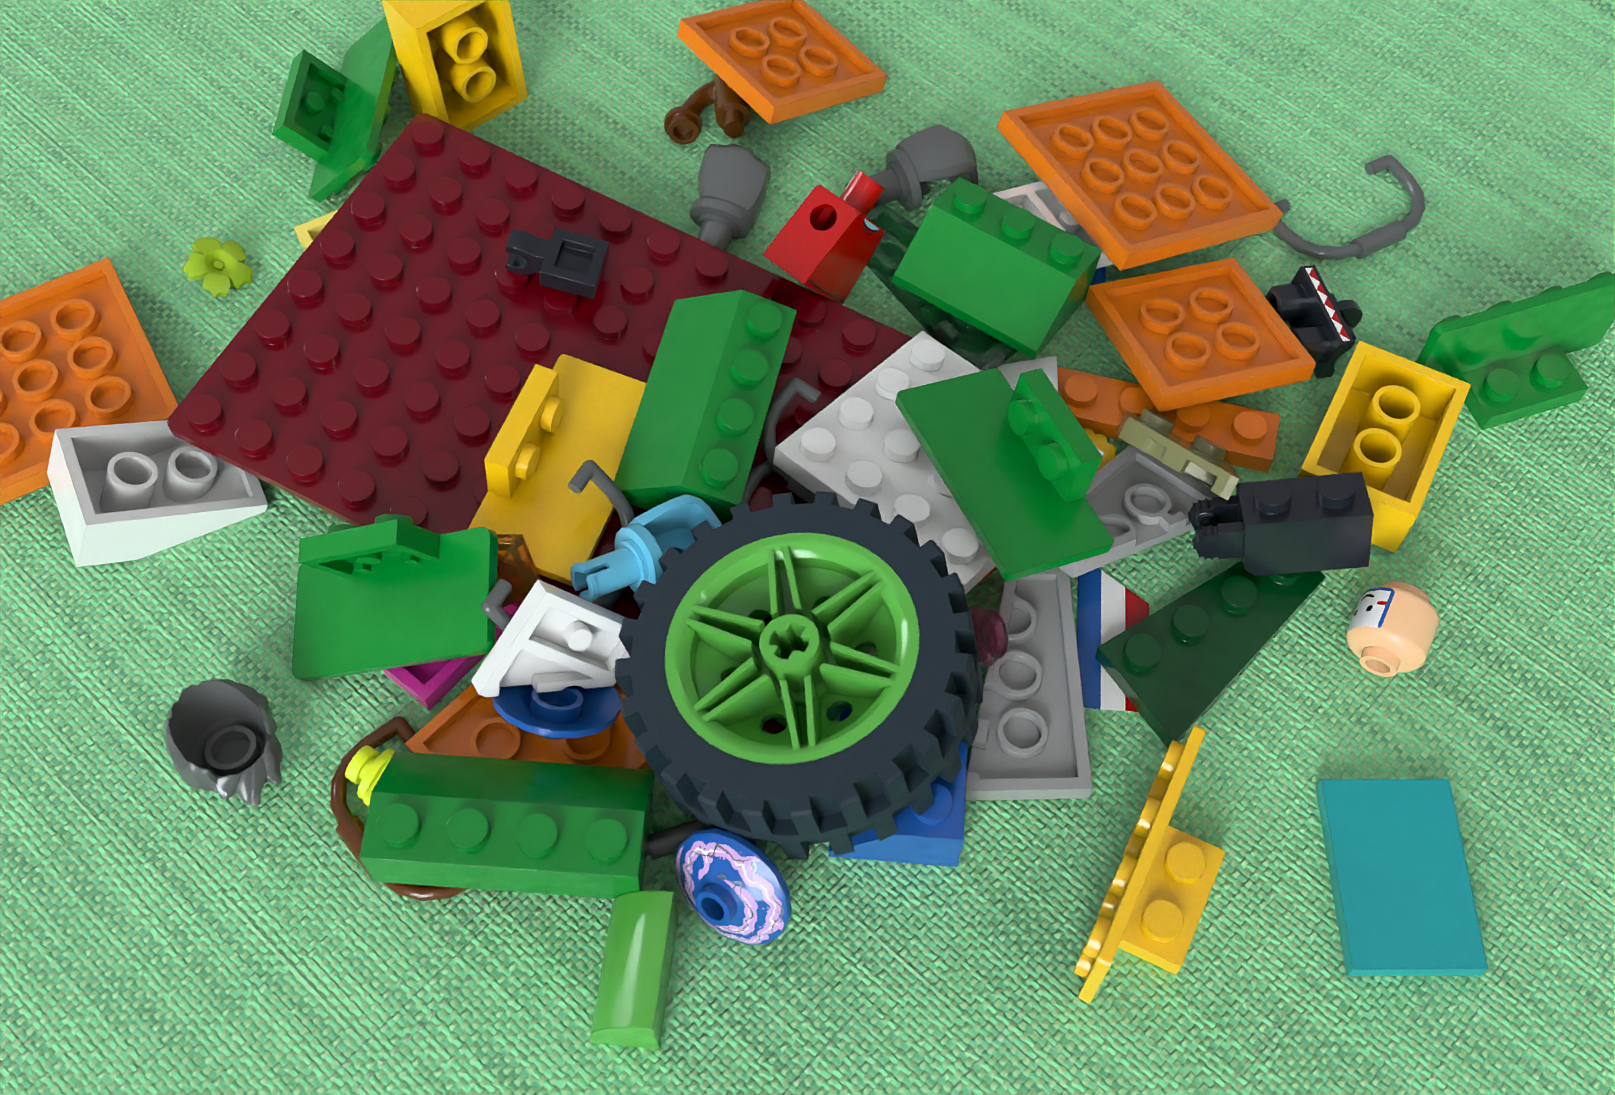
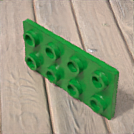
[1415,272,1615,430]
[895,368,1114,581]

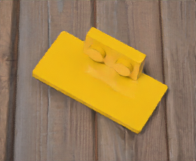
[468,354,646,586]
[1073,725,1226,1003]

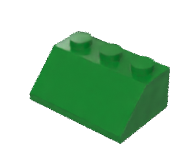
[892,177,1102,360]

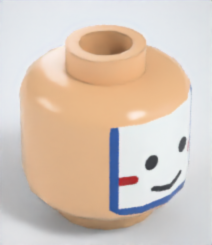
[1346,581,1440,677]

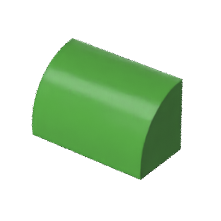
[590,891,679,1050]

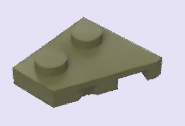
[1117,408,1240,500]

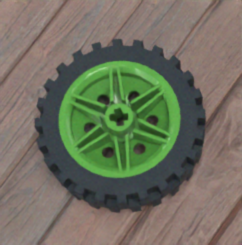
[615,491,983,859]

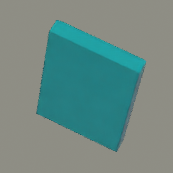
[1316,779,1488,976]

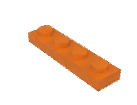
[1057,366,1280,473]

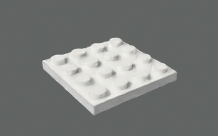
[773,331,1104,595]

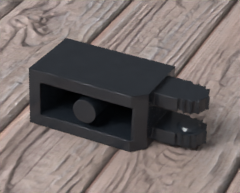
[1187,472,1374,576]

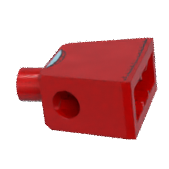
[763,170,885,305]

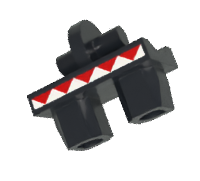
[1265,265,1363,378]

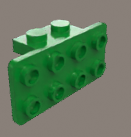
[272,16,400,203]
[292,514,498,681]

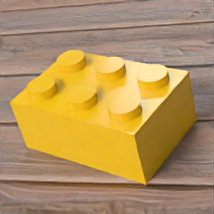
[381,0,528,132]
[1296,340,1471,553]

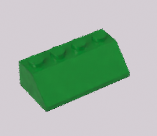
[614,290,797,525]
[359,751,655,899]

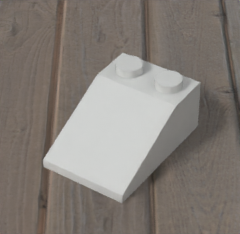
[47,420,268,567]

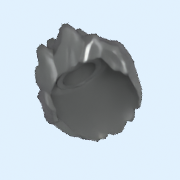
[164,678,283,806]

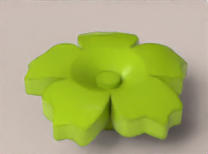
[183,237,253,298]

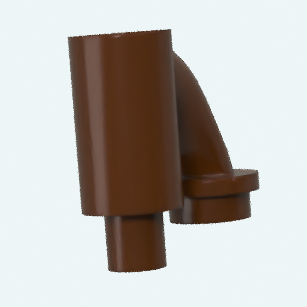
[664,73,751,145]

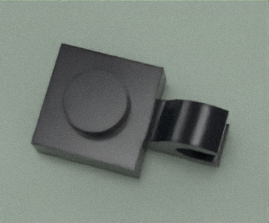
[505,228,610,299]

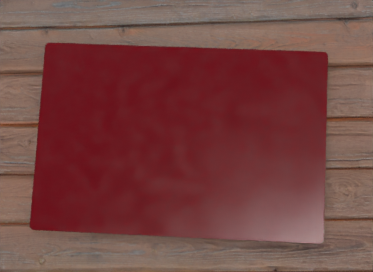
[167,113,984,734]

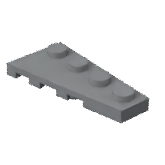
[965,568,1093,801]

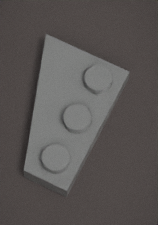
[1057,444,1220,578]

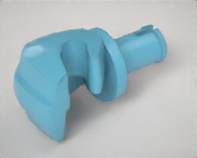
[570,494,722,602]

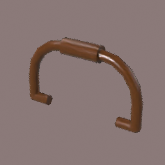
[330,716,468,901]

